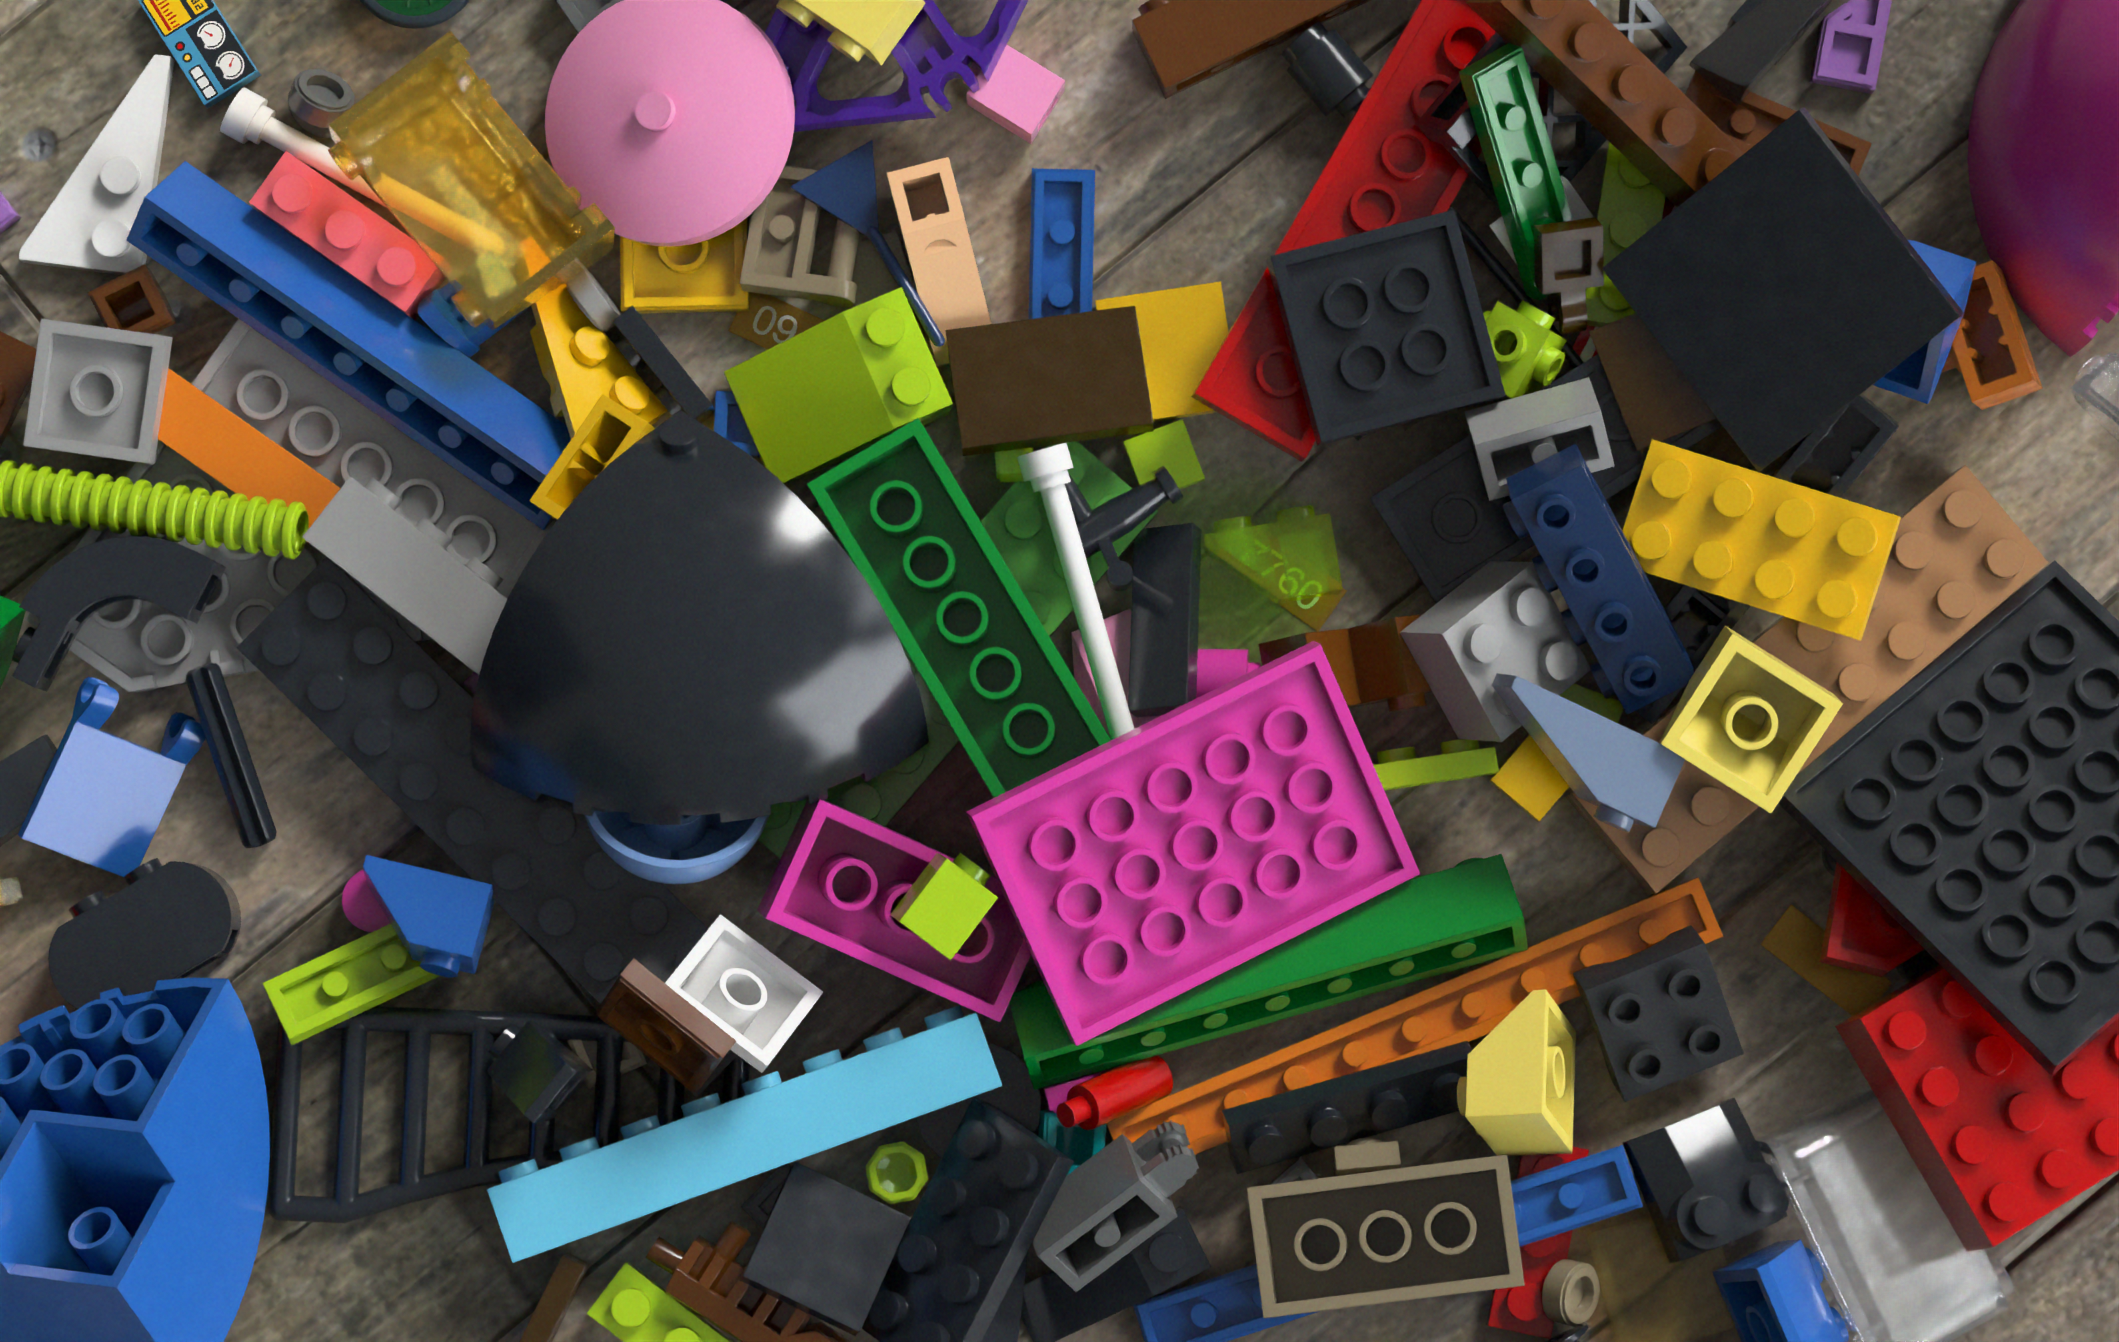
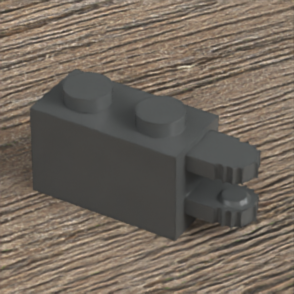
[1033,1120,1199,1292]

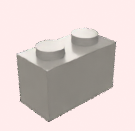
[1465,377,1615,501]

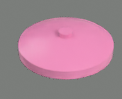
[545,0,795,246]

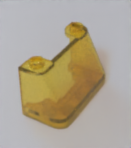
[328,31,615,330]

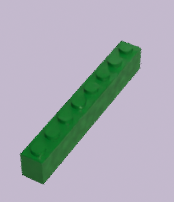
[1009,854,1528,1090]

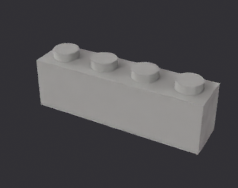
[302,476,507,675]

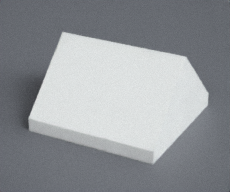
[665,914,823,1073]

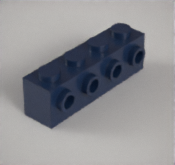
[1503,444,1694,714]

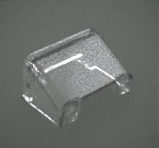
[1755,1086,2014,1342]

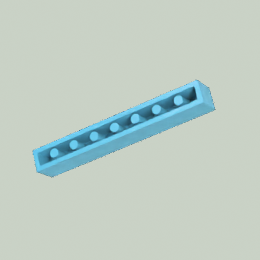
[487,1005,1003,1263]

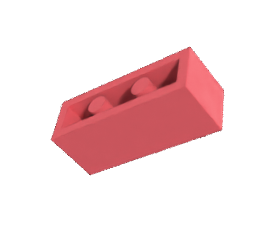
[249,151,451,321]

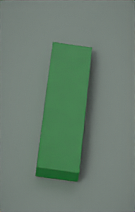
[1459,43,1573,301]

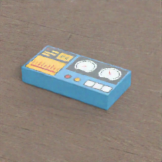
[138,0,261,109]

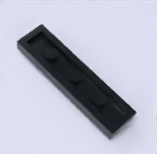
[1222,1041,1472,1174]

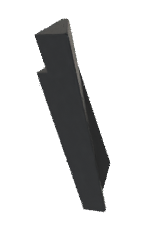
[1689,0,1833,106]

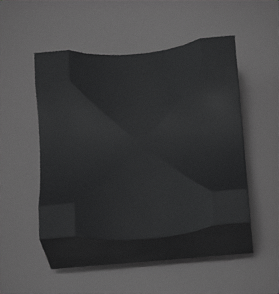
[1573,925,1744,1102]

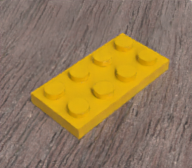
[1622,439,1901,641]

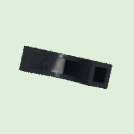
[12,536,226,691]

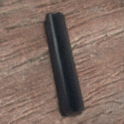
[185,663,277,848]

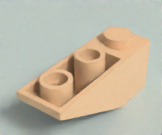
[887,157,991,367]

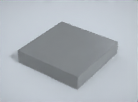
[23,319,172,465]

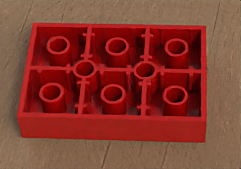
[1835,964,2119,1252]

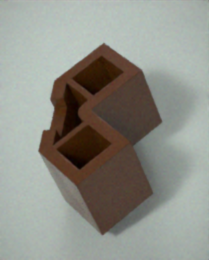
[1259,614,1432,712]

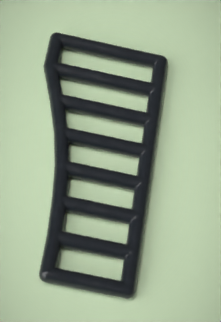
[268,1006,750,1223]

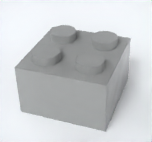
[1400,561,1591,742]

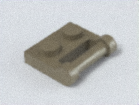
[740,166,860,307]

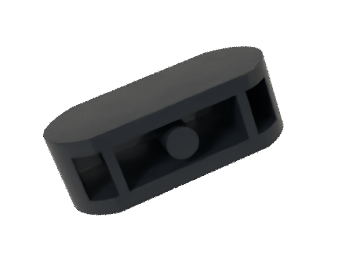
[48,858,241,1009]

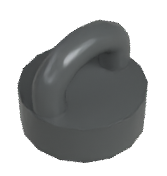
[288,69,355,139]

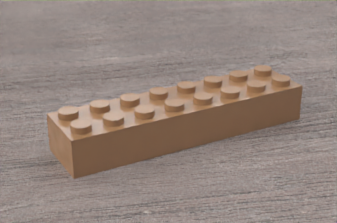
[1566,465,2049,895]

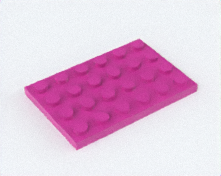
[966,641,1420,1046]

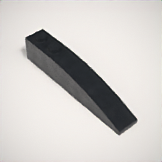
[1616,394,1899,724]

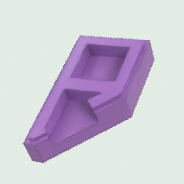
[1810,0,1892,94]

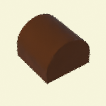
[88,264,176,334]

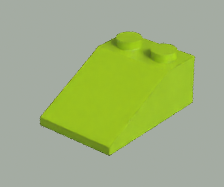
[724,287,953,485]

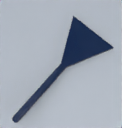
[790,140,945,347]

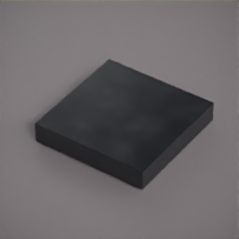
[739,1162,911,1336]

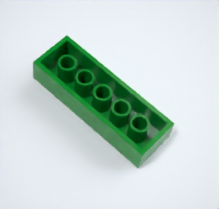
[807,418,1111,798]

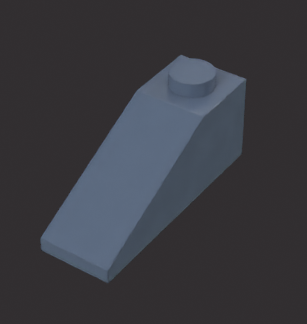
[1492,673,1685,832]

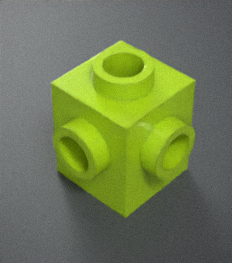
[1483,300,1567,398]

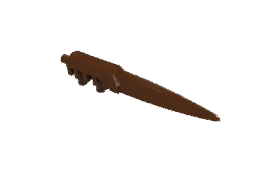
[645,1221,850,1342]

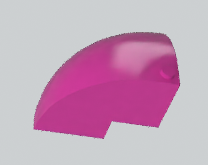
[1967,0,2119,357]

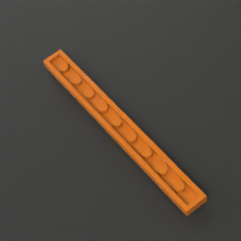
[1106,877,1723,1155]

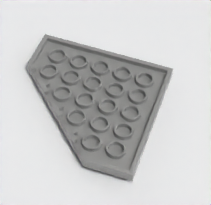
[25,318,556,693]

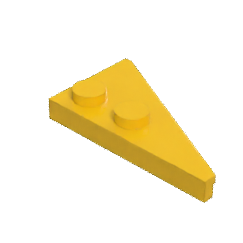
[510,239,667,439]

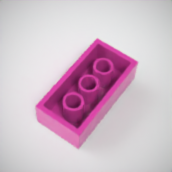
[757,799,1031,1022]

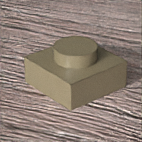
[1334,1138,1401,1177]

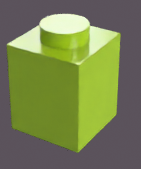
[890,853,998,960]

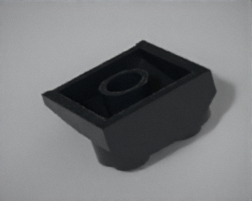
[1622,1098,1790,1263]

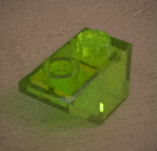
[1202,505,1343,604]

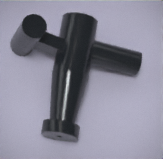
[1065,466,1184,591]

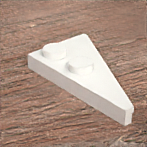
[19,54,175,275]

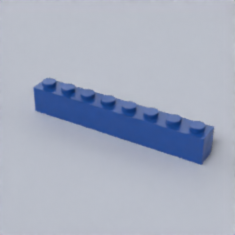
[126,161,571,530]

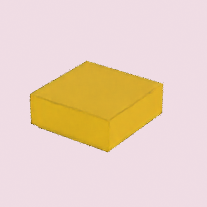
[1489,734,1569,822]

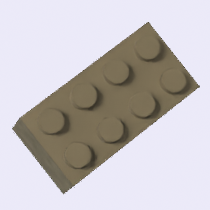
[1247,1155,1525,1318]

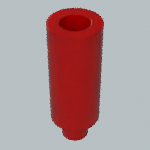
[1056,1055,1173,1130]

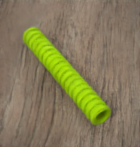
[0,460,309,560]

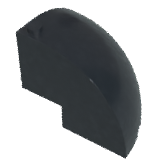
[470,410,929,825]

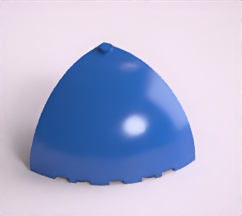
[0,978,270,1342]

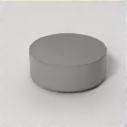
[566,268,622,332]

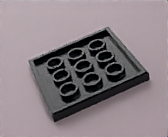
[1602,107,1965,472]

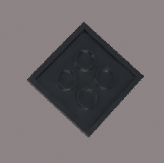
[1266,210,1506,446]

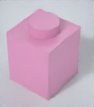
[963,45,1065,144]

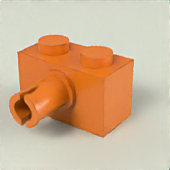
[1942,260,2043,410]

